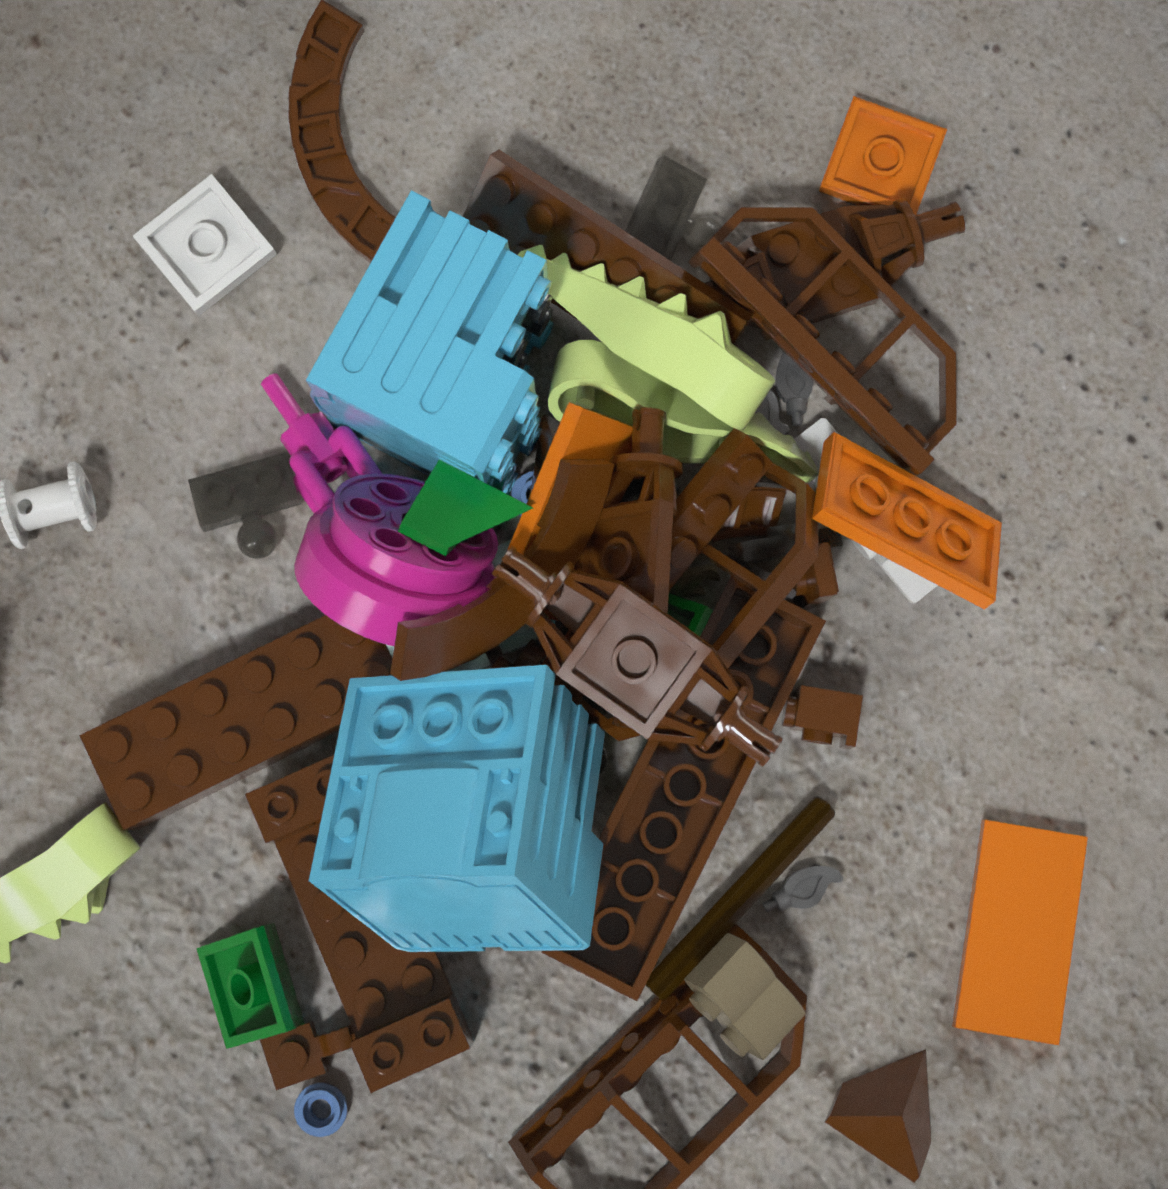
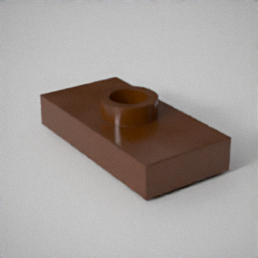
[792,542,839,610]

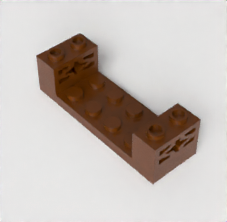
[245,755,475,1093]

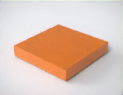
[819,96,947,215]

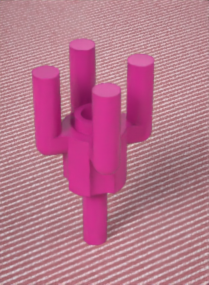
[261,373,383,514]

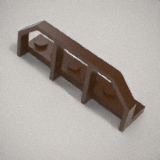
[688,207,957,475]
[541,428,819,742]
[508,924,807,1189]

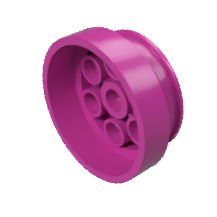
[294,474,498,646]

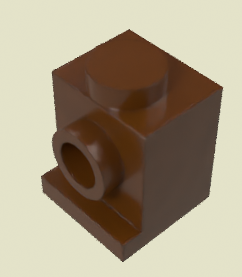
[782,685,863,750]

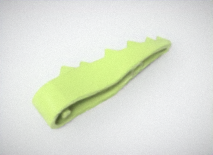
[518,245,775,430]
[548,340,819,483]
[0,802,141,964]

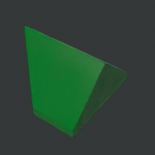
[398,460,533,556]

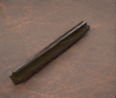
[646,796,836,1000]

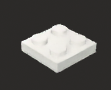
[133,174,277,317]

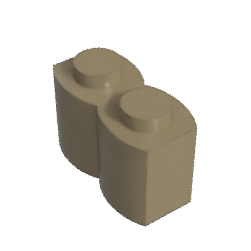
[684,933,806,1060]

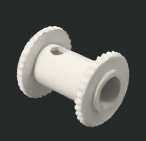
[0,461,97,549]

